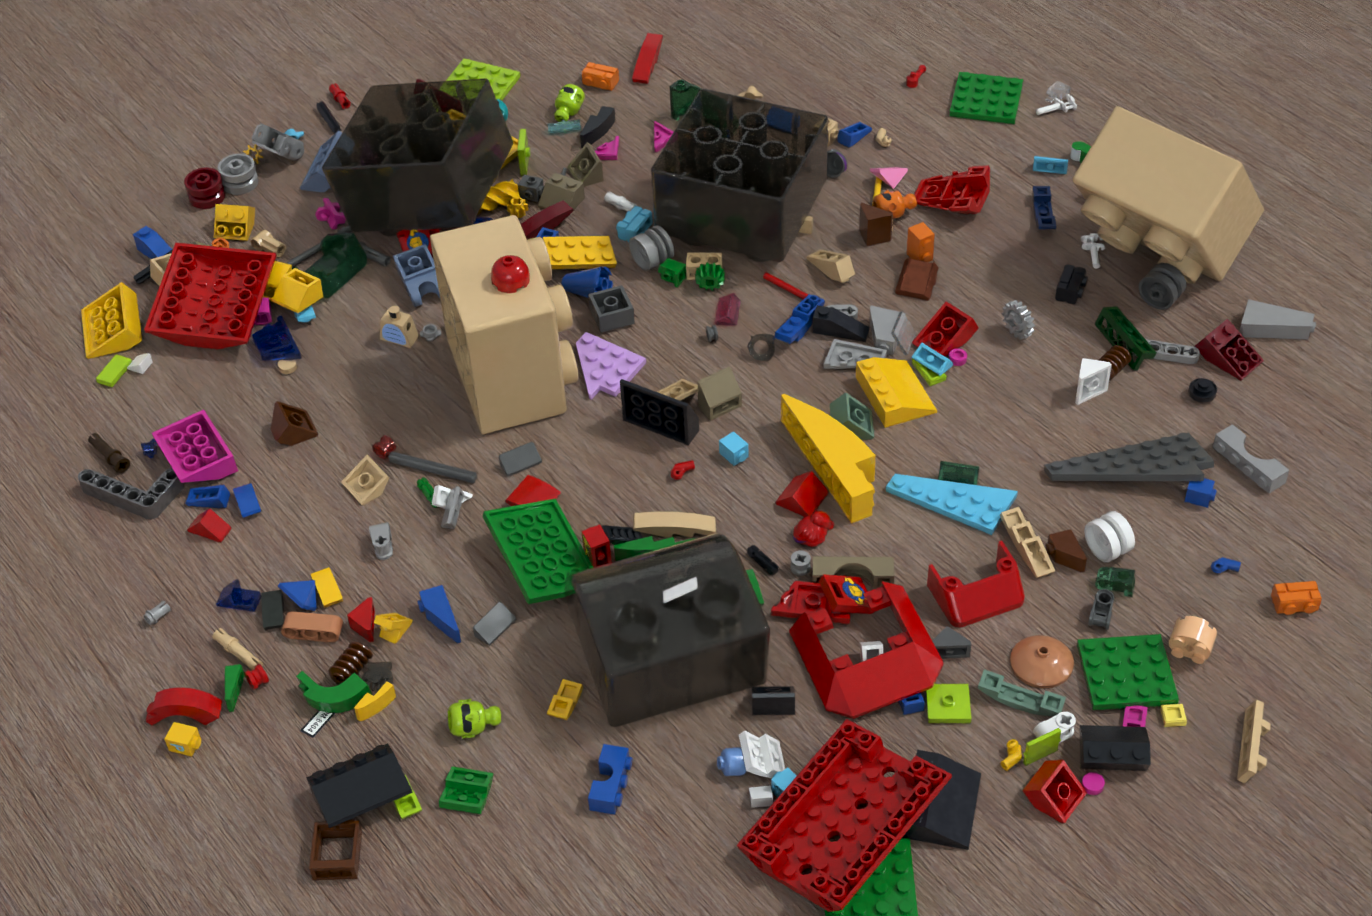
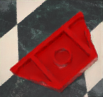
[771,581,850,624]

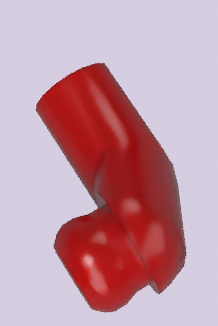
[671,460,695,480]

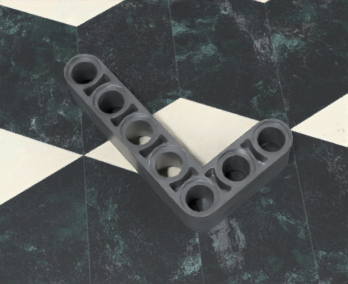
[78,468,184,519]

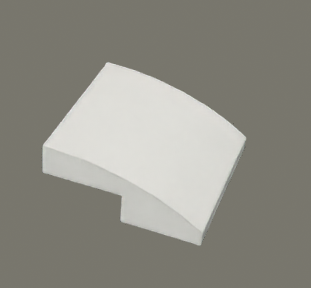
[739,731,785,778]

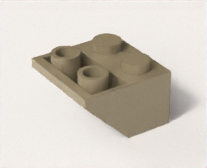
[697,367,742,421]

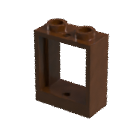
[309,819,362,880]

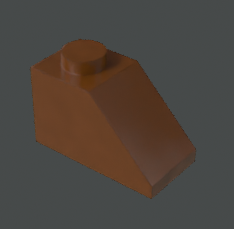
[1045,529,1087,572]

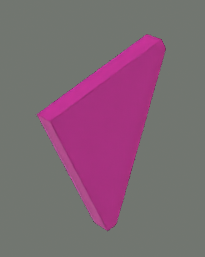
[654,121,677,153]
[595,136,619,160]

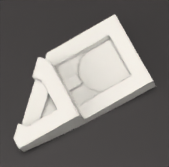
[432,485,473,509]

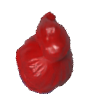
[793,511,834,547]

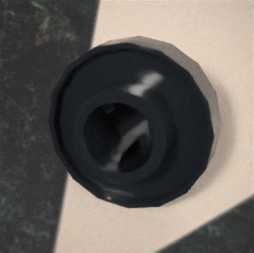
[1188,378,1217,403]

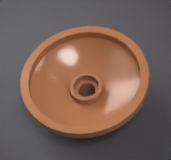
[1010,635,1074,688]

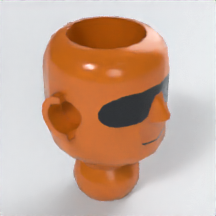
[873,190,917,219]

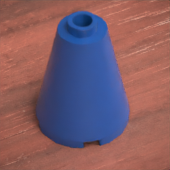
[561,266,613,298]

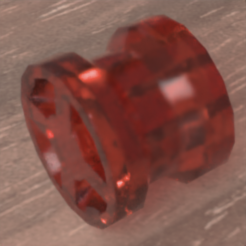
[372,435,396,459]

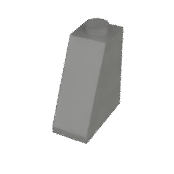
[869,306,906,355]

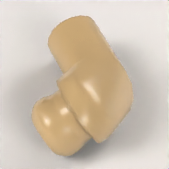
[876,128,891,147]

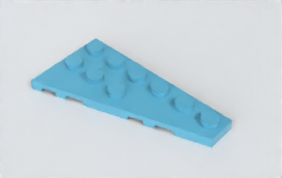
[886,474,1018,535]

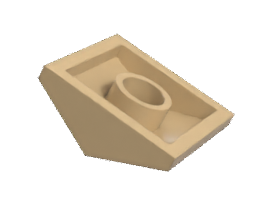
[657,379,698,401]
[341,455,390,506]

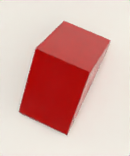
[187,509,231,543]
[347,597,375,642]

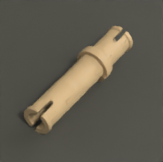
[213,628,263,670]

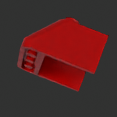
[927,541,1025,628]

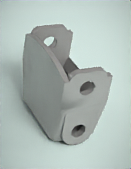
[252,123,304,161]

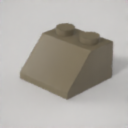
[538,173,585,210]

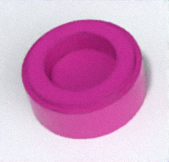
[948,349,967,366]
[1082,772,1105,795]

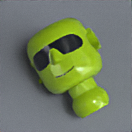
[554,84,585,123]
[448,699,501,739]

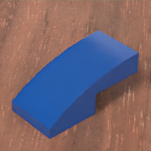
[233,483,261,518]

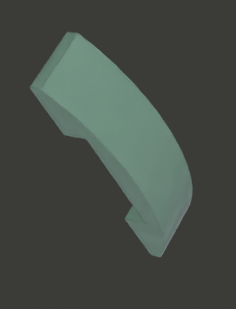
[978,669,1066,716]

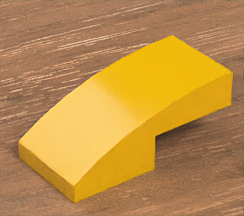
[310,567,343,608]
[547,679,583,720]
[354,681,396,722]

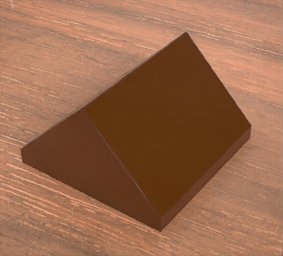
[859,203,893,246]

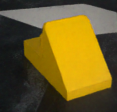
[374,613,413,643]

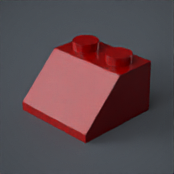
[1023,760,1087,823]

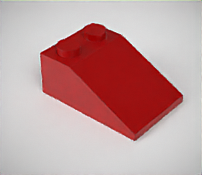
[912,301,979,357]

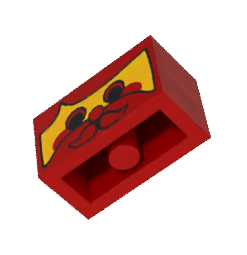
[581,524,612,572]

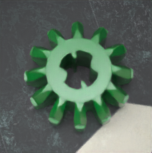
[695,262,725,291]

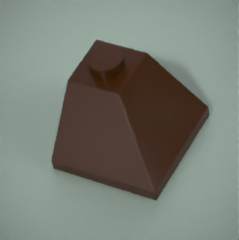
[271,401,318,446]

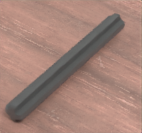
[388,451,477,483]

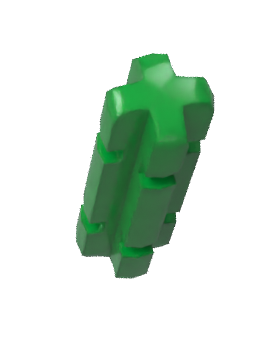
[417,477,437,508]

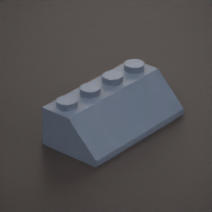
[300,130,354,193]

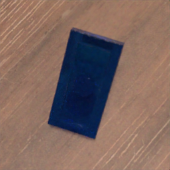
[216,579,261,612]

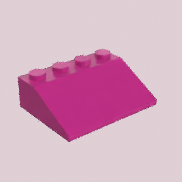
[152,410,238,483]

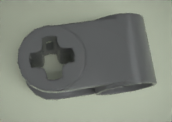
[1088,589,1114,630]

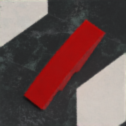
[632,33,663,84]

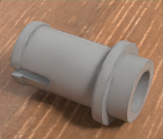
[143,601,171,625]

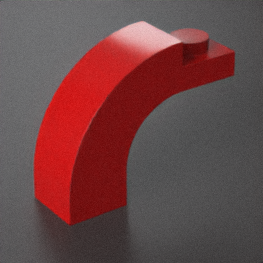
[145,687,223,726]

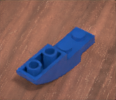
[774,294,825,344]

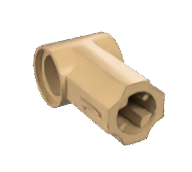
[250,230,286,258]

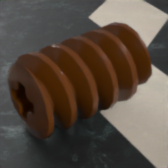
[1098,345,1132,380]
[328,642,373,685]

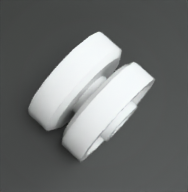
[1084,511,1135,562]

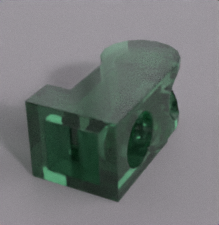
[1095,567,1135,597]

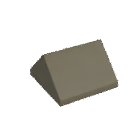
[567,142,604,187]

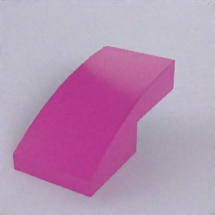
[1122,705,1148,727]

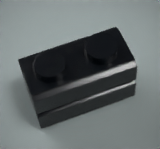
[1055,264,1088,305]

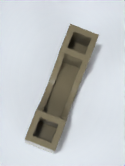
[812,556,894,589]

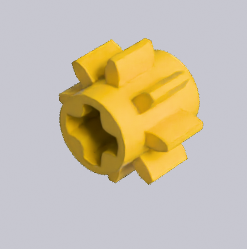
[243,144,264,164]
[507,197,529,218]

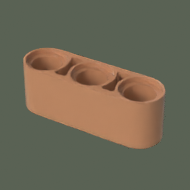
[281,612,343,642]

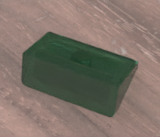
[938,461,979,485]

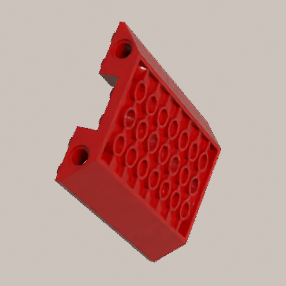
[737,719,952,912]

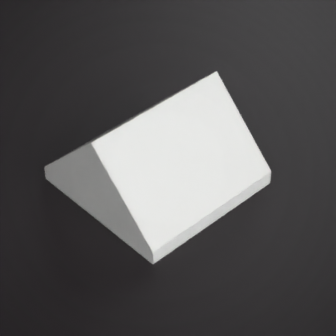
[1075,358,1112,405]

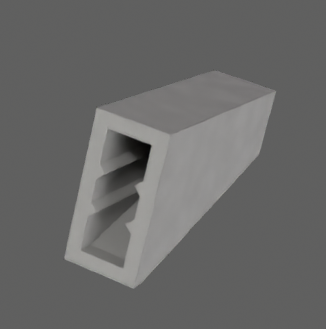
[1239,299,1316,339]

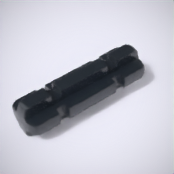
[747,545,779,575]

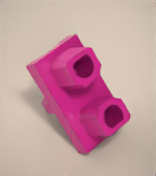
[315,198,346,230]

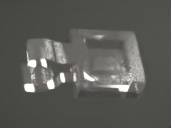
[1045,81,1071,103]

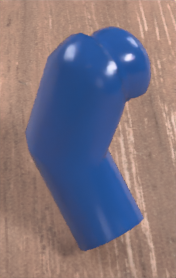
[1211,557,1241,573]

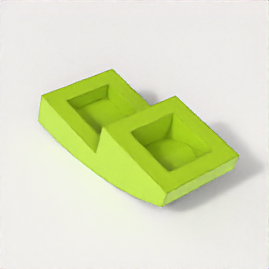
[393,775,422,819]

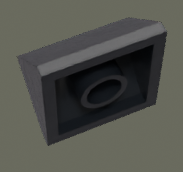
[752,686,795,715]

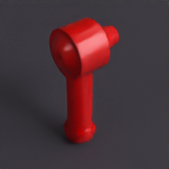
[906,65,926,88]

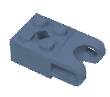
[393,244,440,307]

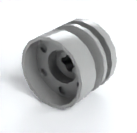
[629,225,674,271]

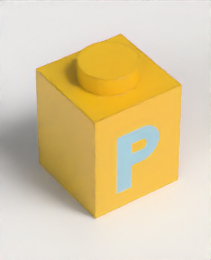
[164,722,201,757]

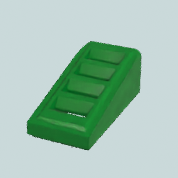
[225,664,245,712]

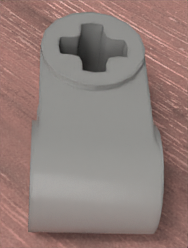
[369,522,393,560]

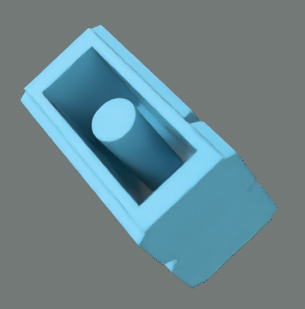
[616,206,653,242]

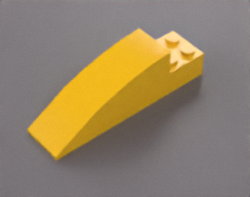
[781,394,876,523]

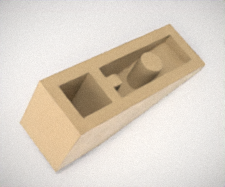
[806,249,855,283]

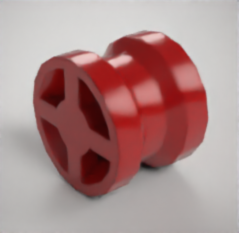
[244,664,269,690]

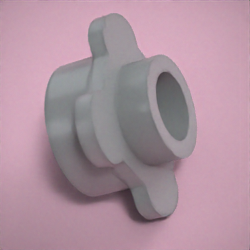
[420,324,442,342]

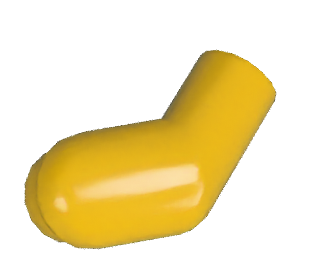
[1000,739,1022,771]

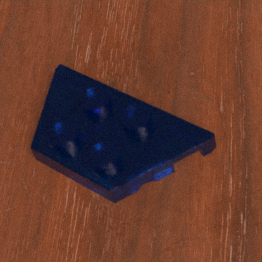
[252,315,302,360]

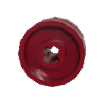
[184,167,225,209]

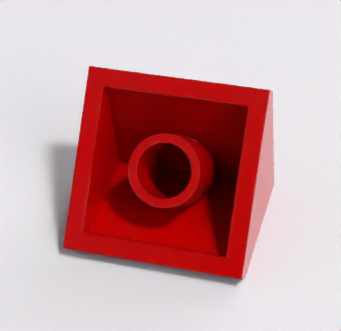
[775,471,829,517]

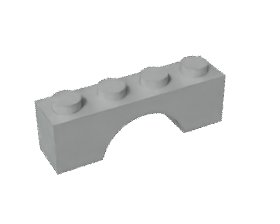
[1213,424,1289,493]

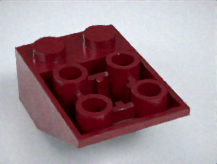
[1194,319,1264,381]

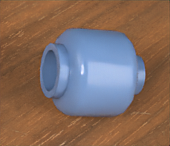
[717,747,746,776]

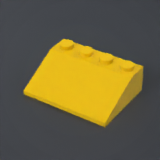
[81,282,142,359]
[856,357,937,428]

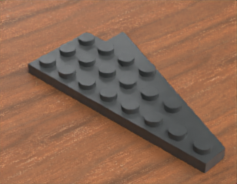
[1044,432,1214,481]

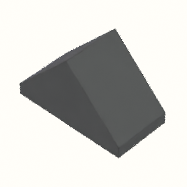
[932,626,971,659]

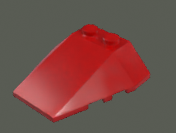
[914,165,990,214]

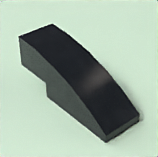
[580,106,615,148]

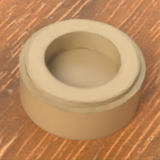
[278,357,297,374]

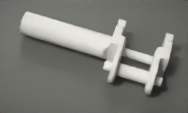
[1036,94,1077,115]
[1080,233,1105,269]

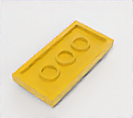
[543,236,617,269]

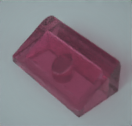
[715,293,741,326]

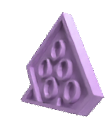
[576,332,646,400]

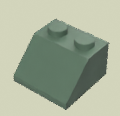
[829,393,874,440]

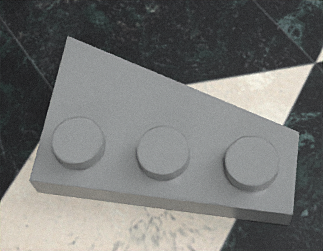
[824,339,887,369]

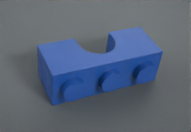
[588,744,633,815]

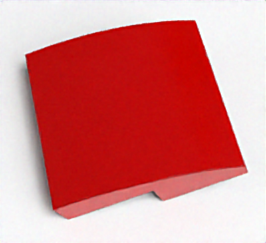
[505,475,561,506]

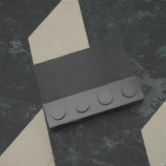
[620,379,699,446]
[306,743,413,828]
[902,750,981,850]

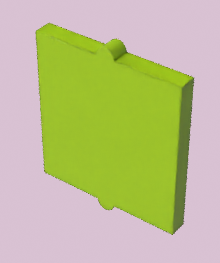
[1023,728,1061,766]

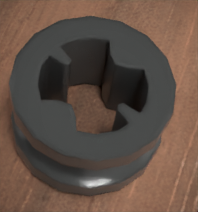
[706,325,718,342]

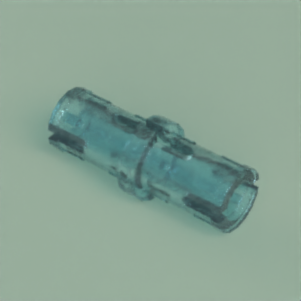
[547,119,581,134]

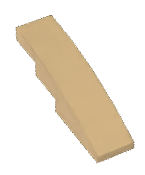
[1000,507,1055,578]
[633,512,716,538]

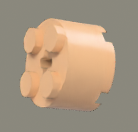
[1169,616,1217,664]

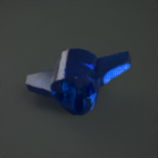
[141,439,157,458]

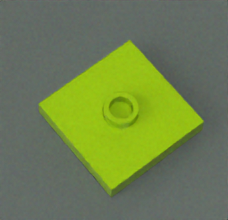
[517,129,531,176]
[926,684,971,723]

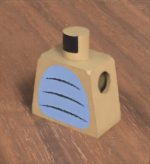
[380,306,419,348]

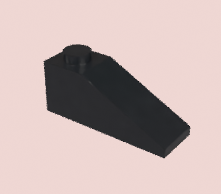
[813,305,870,342]

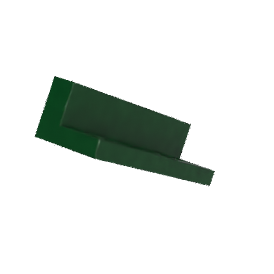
[1095,307,1157,371]

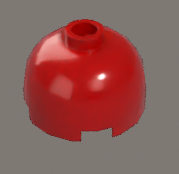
[491,255,530,293]

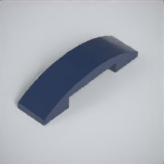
[1032,186,1057,229]

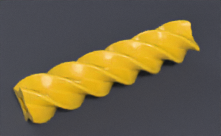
[417,179,520,226]

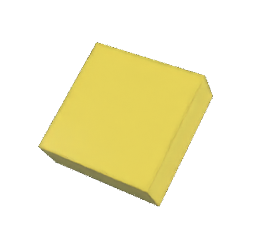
[1160,704,1187,727]

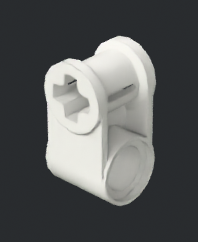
[1033,712,1076,743]

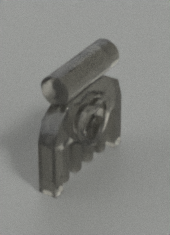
[362,662,393,691]

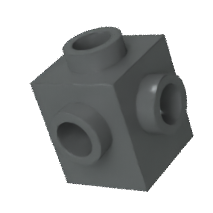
[518,174,544,202]

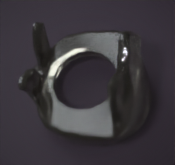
[747,334,775,361]

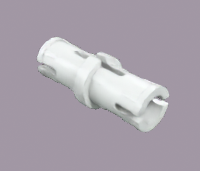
[604,191,637,212]

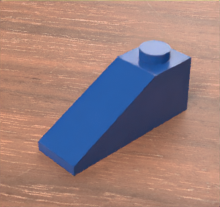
[133,226,172,259]
[417,585,461,643]

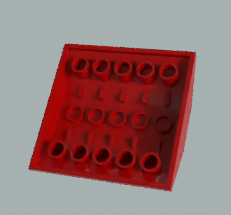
[144,242,277,349]

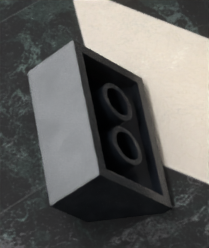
[1079,725,1151,771]

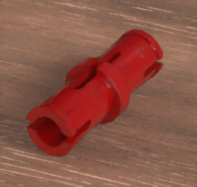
[329,83,351,109]

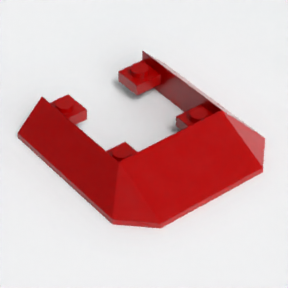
[789,581,944,719]

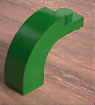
[296,671,373,713]

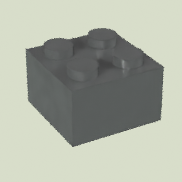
[588,285,635,333]

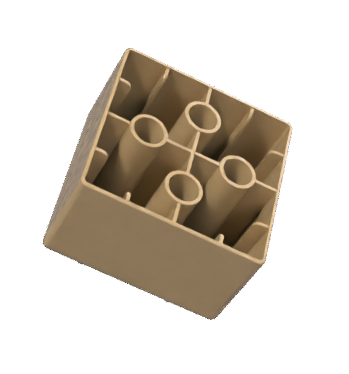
[1073,106,1264,284]
[430,215,579,435]

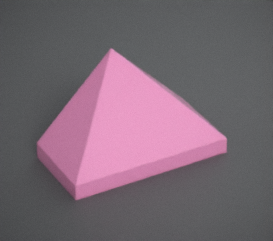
[870,167,908,189]

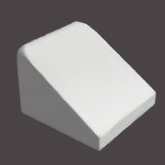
[127,353,153,374]
[749,786,773,808]

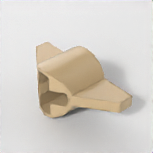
[738,86,763,102]

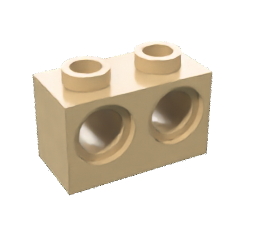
[686,252,722,280]

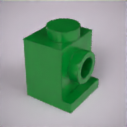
[658,258,686,288]

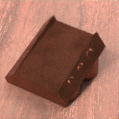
[895,257,939,301]

